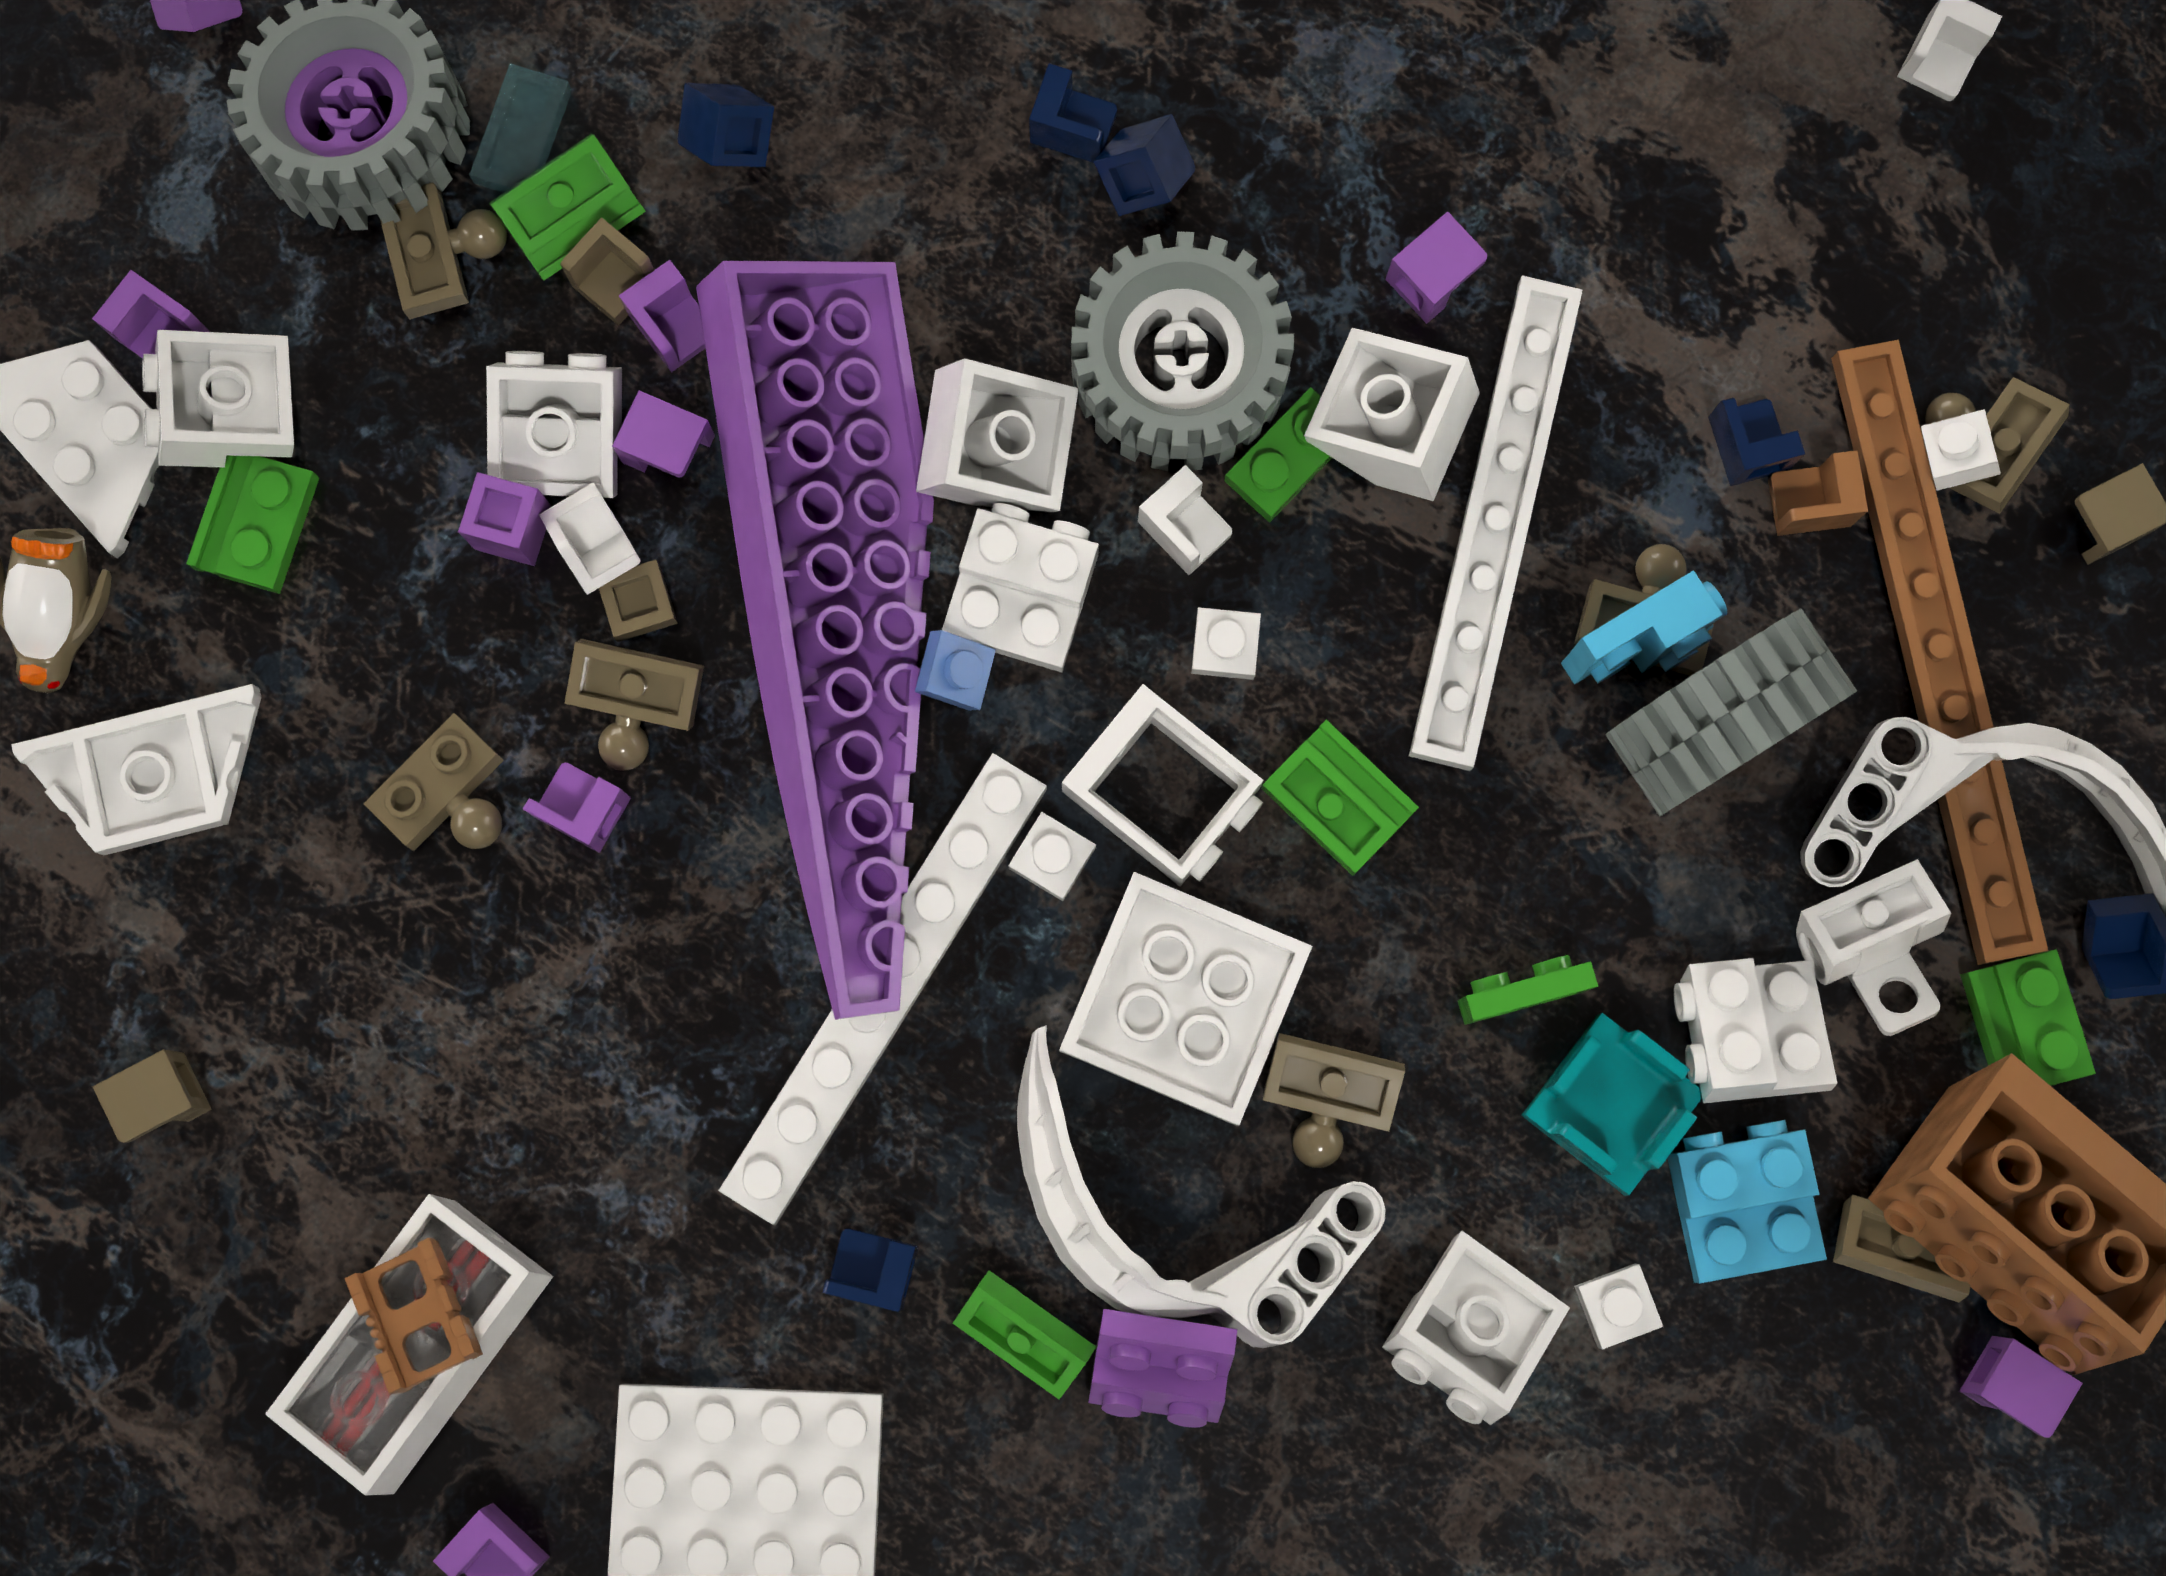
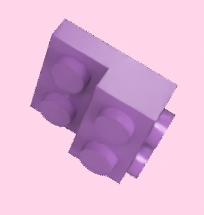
[1088,1309,1238,1428]

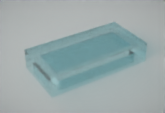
[469,63,572,193]

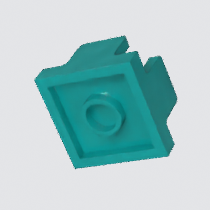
[1521,1013,1702,1196]

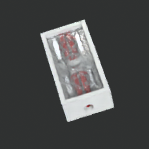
[265,1194,553,1496]

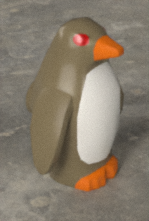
[0,528,112,693]

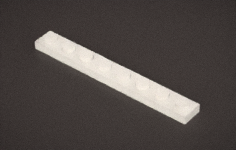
[1409,275,1583,771]
[719,753,1047,1225]

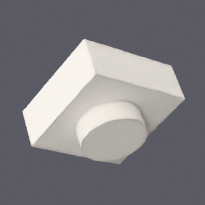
[1921,409,2001,491]
[1191,607,1261,680]
[1008,812,1096,901]
[1574,1264,1663,1349]

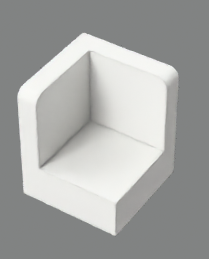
[1897,0,2002,101]
[1138,465,1232,575]
[539,482,641,595]

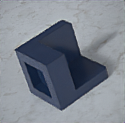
[1029,63,1117,163]
[677,83,774,167]
[1093,114,1195,216]
[1708,398,1805,486]
[2082,893,2166,999]
[822,1229,919,1312]

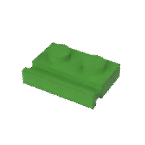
[489,134,646,281]
[186,455,319,594]
[1261,719,1419,876]
[1960,949,2096,1086]

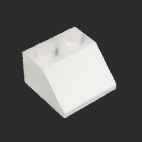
[1304,328,1480,501]
[916,358,1078,512]

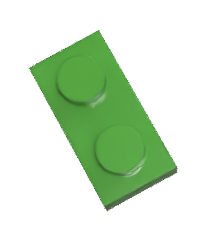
[1224,387,1332,523]
[1458,955,1598,1025]
[953,1270,1096,1400]

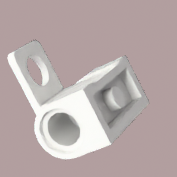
[1796,859,1951,1036]

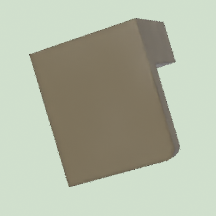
[560,217,654,326]
[2075,463,2166,565]
[92,1049,212,1143]

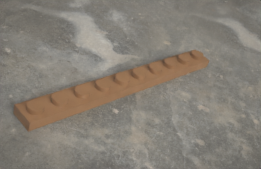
[1831,340,2049,965]

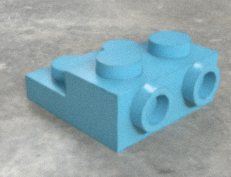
[1561,570,1727,685]
[1667,1120,1827,1284]

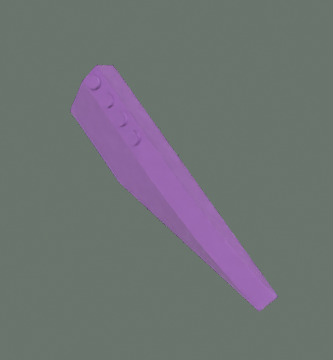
[696,261,934,1020]

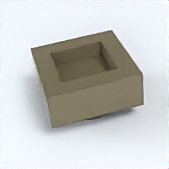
[599,560,678,642]

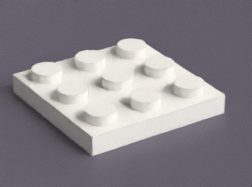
[1059,872,1312,1126]

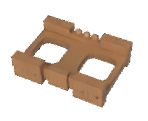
[344,1237,483,1394]

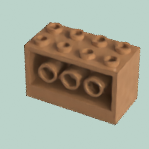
[1868,1053,2166,1375]

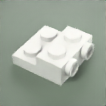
[142,330,294,468]
[486,351,622,498]
[942,503,1099,672]
[1674,958,1837,1103]
[1382,1231,1570,1425]

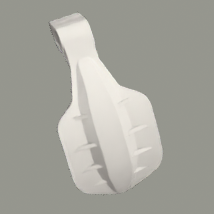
[1800,717,2166,917]
[1017,1026,1385,1348]

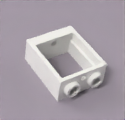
[1062,684,1263,886]

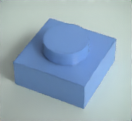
[915,630,996,711]

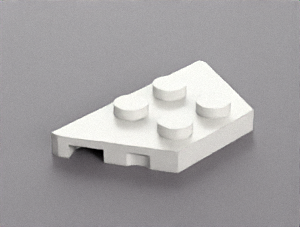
[0,340,159,558]
[11,684,261,856]

